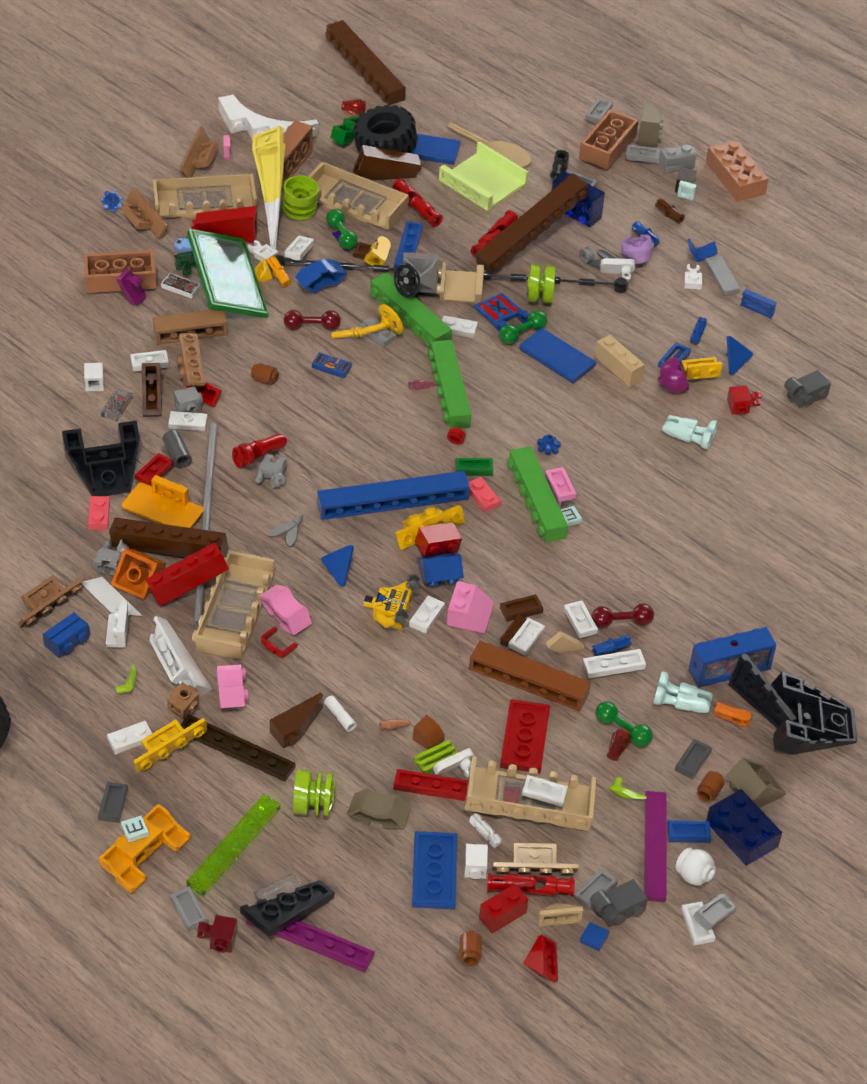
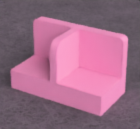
[545,467,576,509]

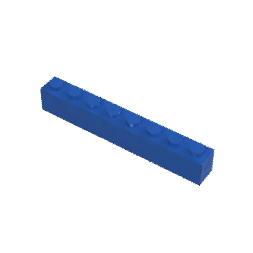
[317,471,470,520]

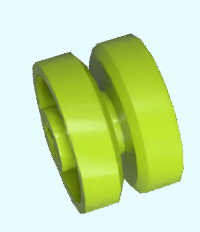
[527,264,555,303]

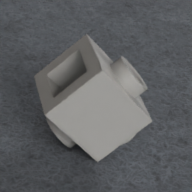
[174,386,203,413]

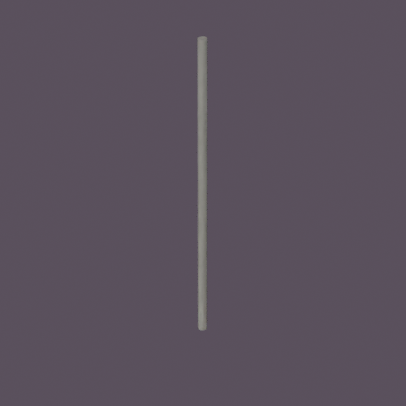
[194,423,217,626]

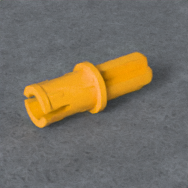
[267,256,292,288]

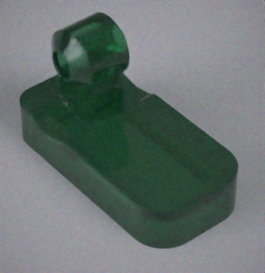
[174,249,210,276]

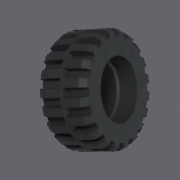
[353,105,418,153]

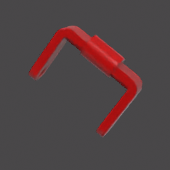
[261,627,298,658]

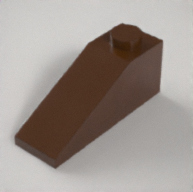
[142,363,162,417]
[270,693,323,749]

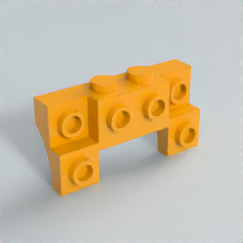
[98,804,191,894]

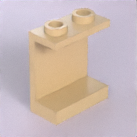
[437,262,484,304]

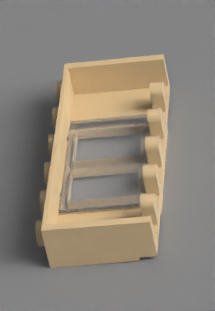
[308,162,409,230]
[153,174,257,219]
[192,550,275,660]
[464,756,596,831]

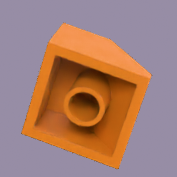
[110,549,167,600]

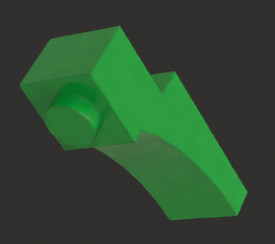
[330,115,360,146]

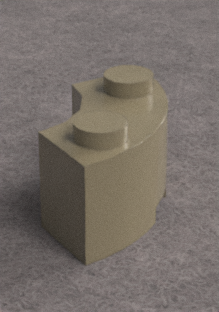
[347,788,411,829]

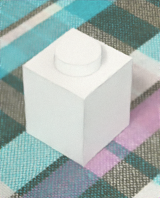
[84,363,104,391]
[464,844,488,879]

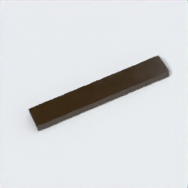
[181,714,296,782]

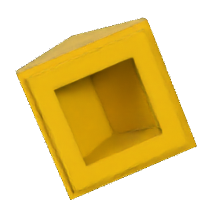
[254,258,273,282]

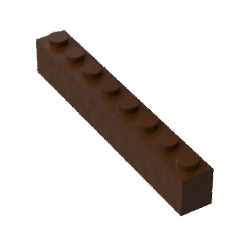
[325,20,406,106]
[475,173,588,274]

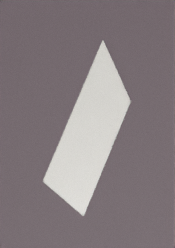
[82,577,142,616]

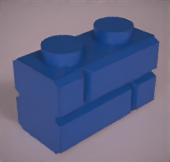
[43,612,90,658]

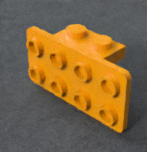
[122,475,204,528]

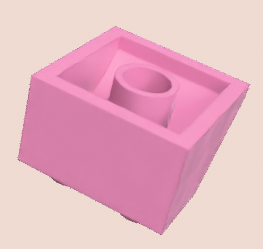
[447,581,494,634]

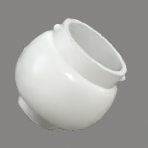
[676,847,716,886]

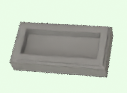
[573,868,618,911]
[170,887,208,932]
[693,893,737,931]

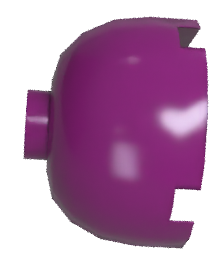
[658,357,690,393]

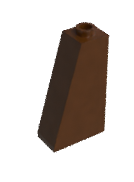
[353,145,422,181]

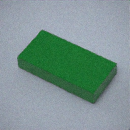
[455,458,493,476]

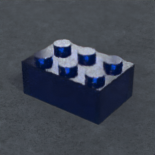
[552,171,605,228]
[706,789,782,866]

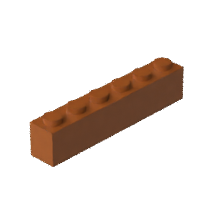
[469,640,591,711]

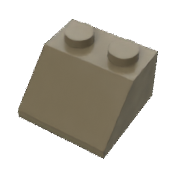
[637,101,664,148]
[726,758,786,808]

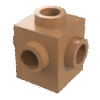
[167,682,199,720]

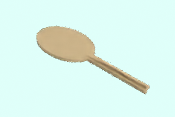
[448,122,531,168]

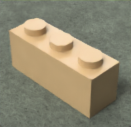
[595,335,645,387]

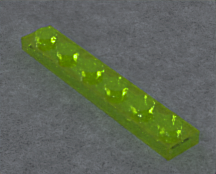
[187,794,281,896]

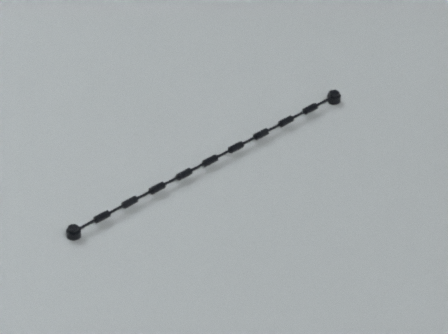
[275,255,628,293]

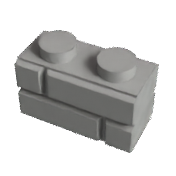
[658,144,697,173]

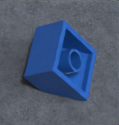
[417,553,464,586]

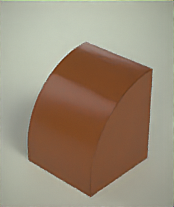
[413,715,445,749]

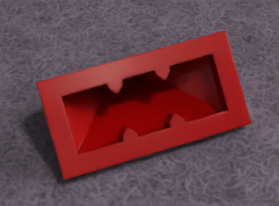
[186,381,222,407]
[523,935,558,983]

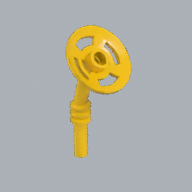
[331,304,404,339]

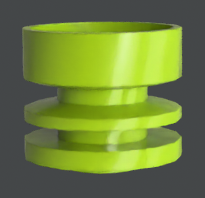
[282,175,319,220]
[293,769,335,817]

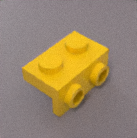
[681,357,722,380]

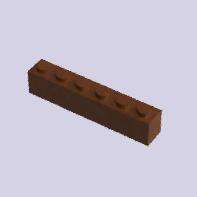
[109,517,228,557]

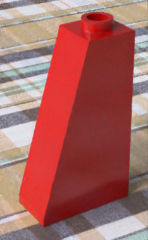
[191,206,257,243]

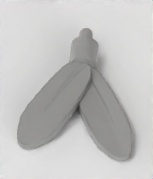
[269,514,303,547]

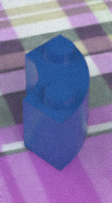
[295,259,348,294]

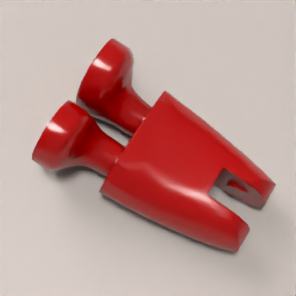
[232,434,287,468]

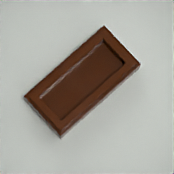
[500,594,543,622]

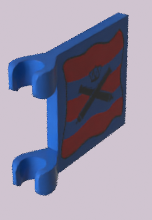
[474,293,529,332]

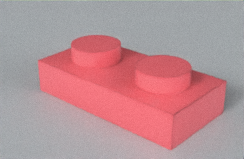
[468,477,501,512]
[88,496,110,530]

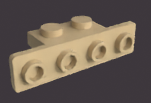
[492,843,579,874]

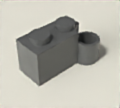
[784,370,831,408]
[590,879,648,927]

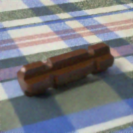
[500,615,526,647]

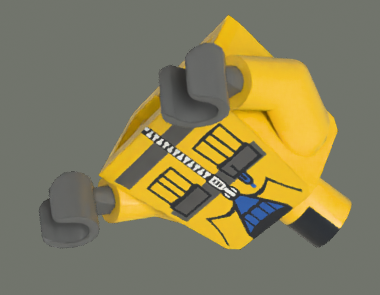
[364,573,420,630]

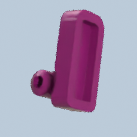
[117,270,146,305]

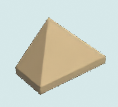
[538,903,583,927]

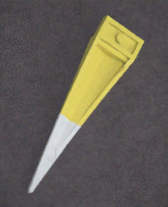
[252,125,285,250]

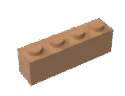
[153,309,227,345]

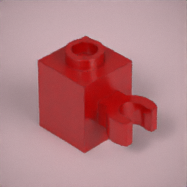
[727,385,762,415]

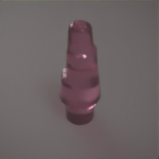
[408,380,435,390]

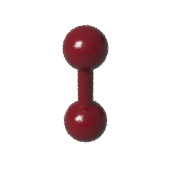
[283,310,341,330]
[591,603,654,628]

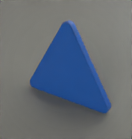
[726,336,753,375]
[321,545,354,587]

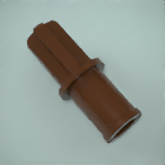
[655,199,685,224]

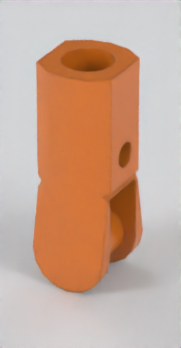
[714,701,752,727]

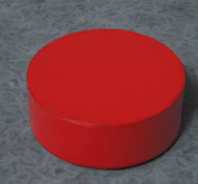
[447,427,466,445]

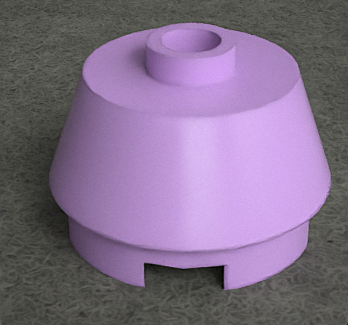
[620,235,654,264]

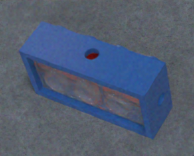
[689,627,777,688]

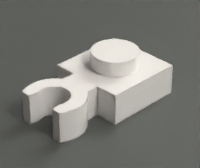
[248,240,278,264]
[684,264,702,289]

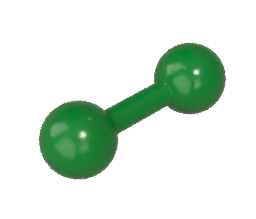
[326,209,358,250]
[499,310,548,344]
[595,701,653,747]

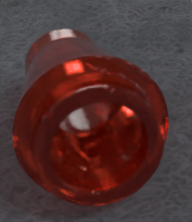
[341,99,366,115]
[607,729,631,761]

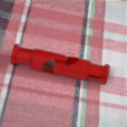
[392,178,443,227]
[471,210,518,257]
[487,873,575,897]

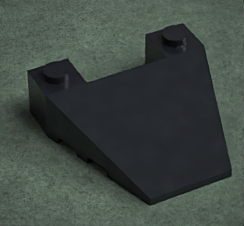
[62,420,140,496]
[770,671,857,755]

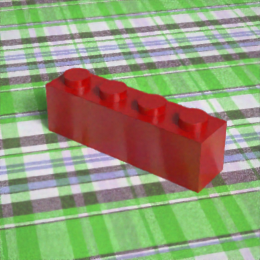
[145,542,229,606]

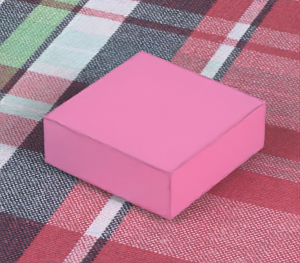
[223,135,230,159]

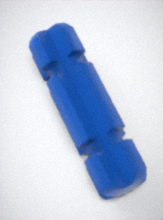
[690,317,707,344]

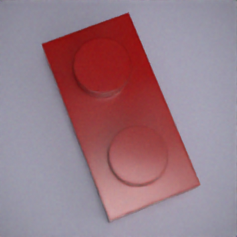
[135,453,174,486]

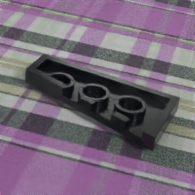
[728,653,797,729]
[240,880,335,937]

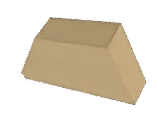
[546,631,585,654]

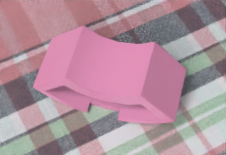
[259,585,312,635]
[216,664,248,708]

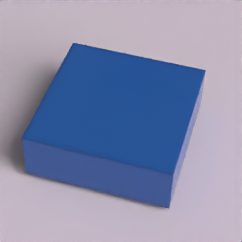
[580,922,609,951]

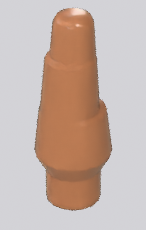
[379,719,410,730]

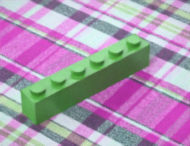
[370,272,452,347]
[428,340,471,429]
[507,446,568,543]

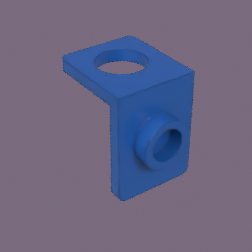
[687,238,718,262]

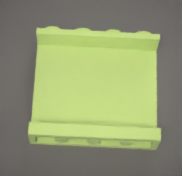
[439,141,528,211]

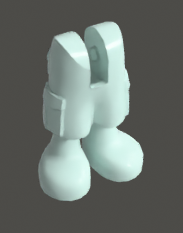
[662,415,718,450]
[653,671,713,713]

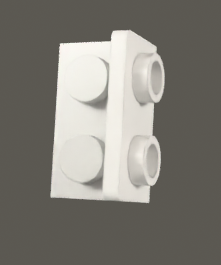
[106,601,129,648]

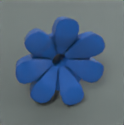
[101,190,122,212]
[537,434,561,455]

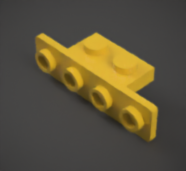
[395,505,465,550]
[133,718,207,773]

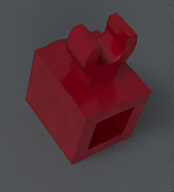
[196,915,238,953]

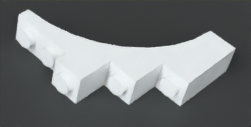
[218,94,319,141]

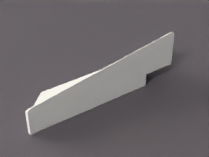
[149,616,213,695]

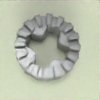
[579,246,595,263]

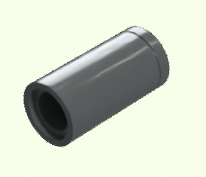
[162,430,192,469]

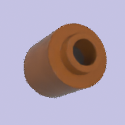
[251,363,279,385]
[697,771,725,802]
[459,931,482,966]

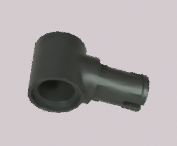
[550,150,569,180]

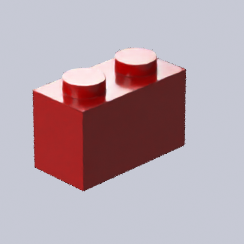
[415,523,462,557]
[479,884,529,934]

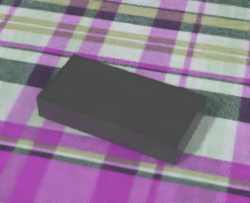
[675,739,712,779]
[98,782,128,823]

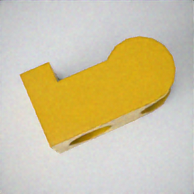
[364,236,391,266]

